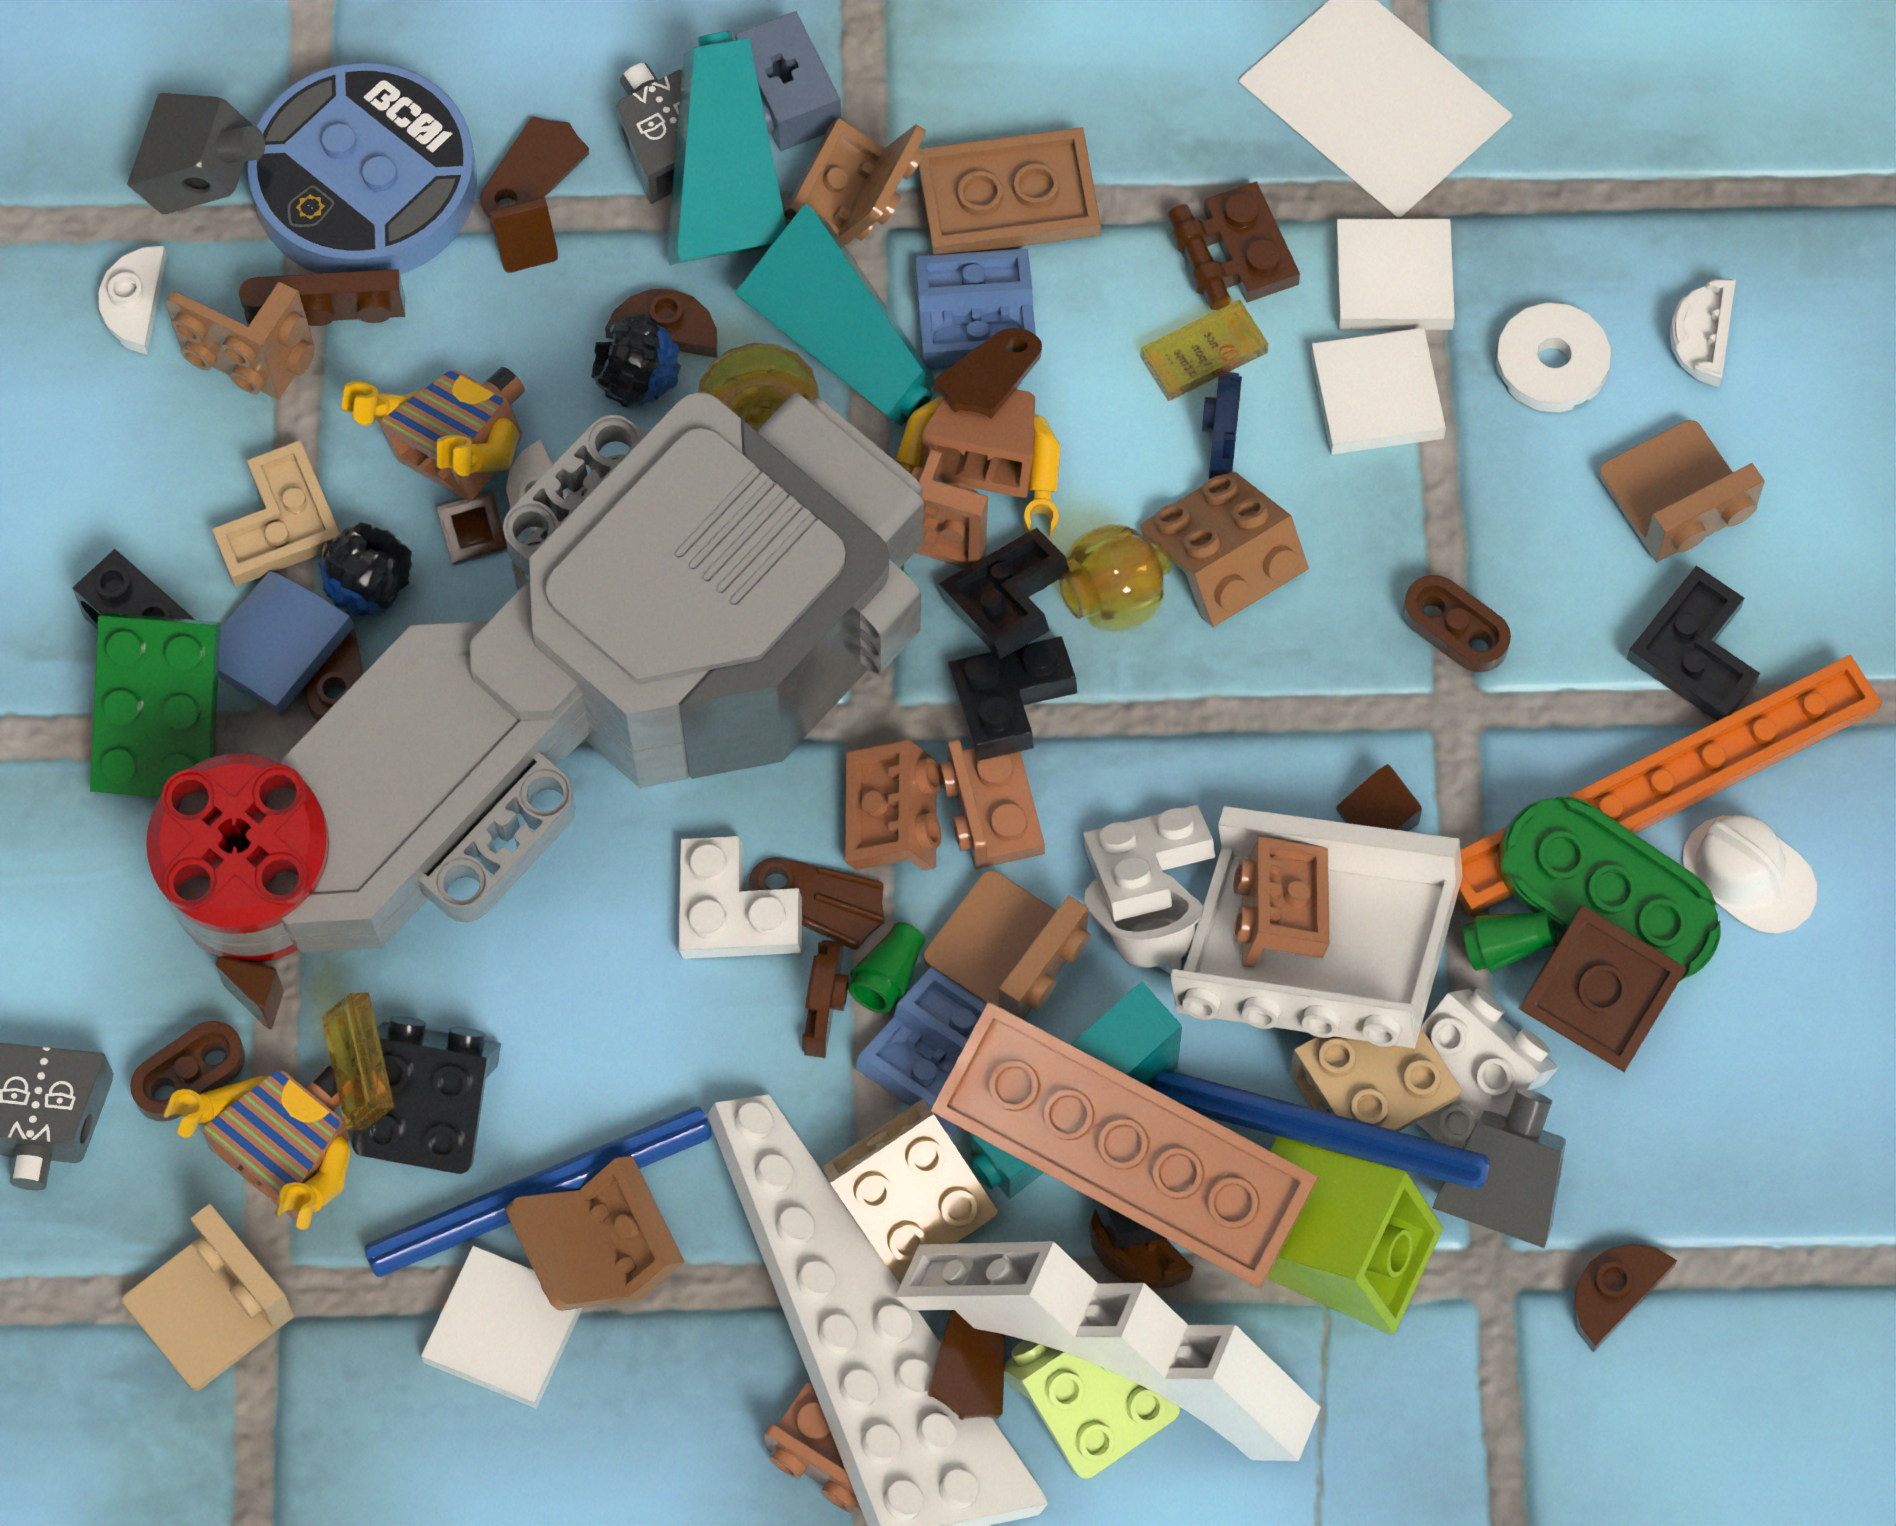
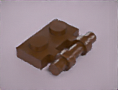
[1168,181,1300,310]

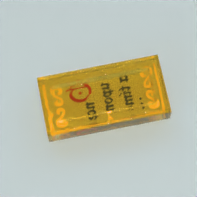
[1140,300,1269,402]
[321,993,395,1130]

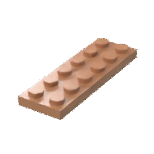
[930,1001,1320,1288]

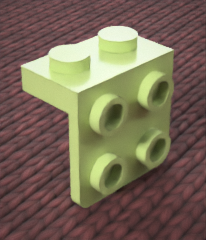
[1004,1340,1180,1479]

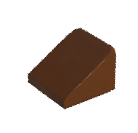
[490,197,558,273]
[435,490,507,563]
[1336,764,1422,831]
[216,956,284,1029]

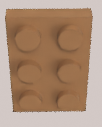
[918,127,1101,255]

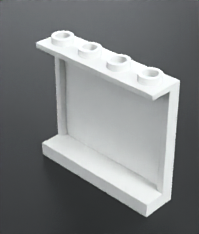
[1170,806,1463,1049]

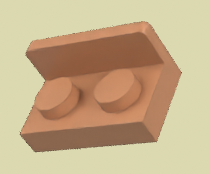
[911,449,988,568]
[939,739,1045,869]
[845,740,942,870]
[1233,836,1330,967]
[764,1382,861,1513]

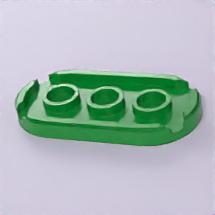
[1498,797,1721,982]

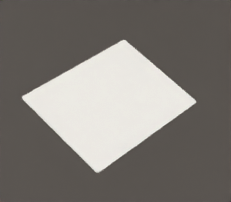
[1239,0,1512,218]

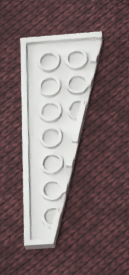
[707,1094,1048,1526]

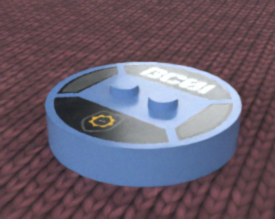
[247,63,477,275]

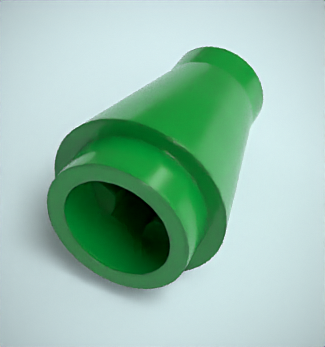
[1463,910,1557,973]
[849,922,925,1014]

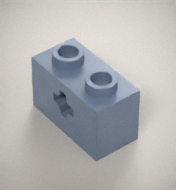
[734,11,841,151]

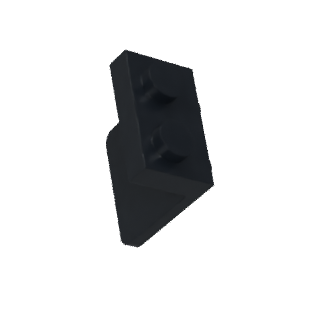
[352,1016,501,1174]

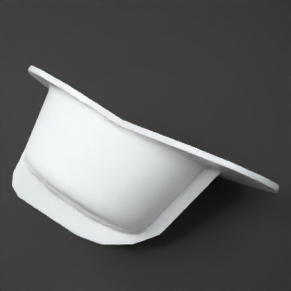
[1683,815,1818,934]
[1084,872,1204,975]

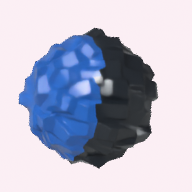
[591,313,681,407]
[318,522,412,616]

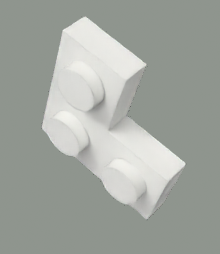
[1083,805,1215,921]
[679,836,802,959]

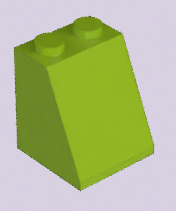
[1267,1136,1444,1335]

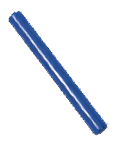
[1152,1070,1490,1189]
[364,1106,711,1277]

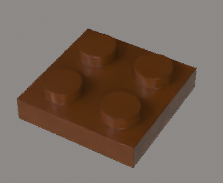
[1517,905,1687,1072]

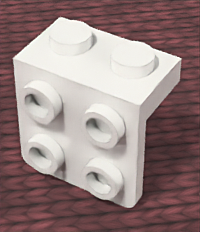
[1416,988,1559,1148]

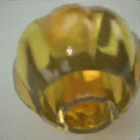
[1059,524,1171,632]

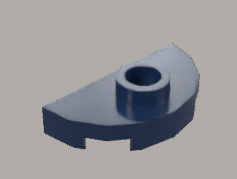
[1202,371,1242,479]

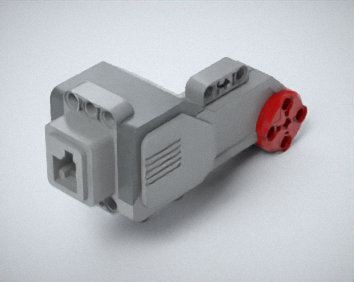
[146,392,924,962]

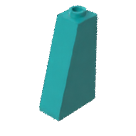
[667,31,787,265]
[734,203,935,427]
[969,981,1182,1200]

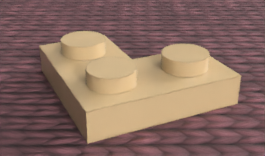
[212,440,340,587]

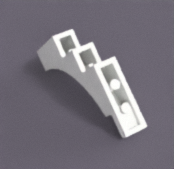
[895,1241,1321,1461]

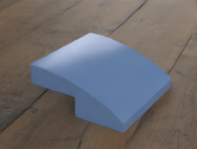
[915,249,1036,369]
[218,570,355,715]
[855,967,987,1136]

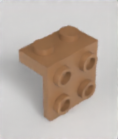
[784,118,926,245]
[165,282,315,400]
[1599,420,1765,563]
[1140,472,1309,627]
[924,871,1091,1020]
[506,1156,685,1311]

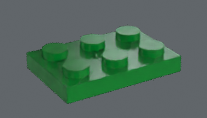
[90,612,221,797]

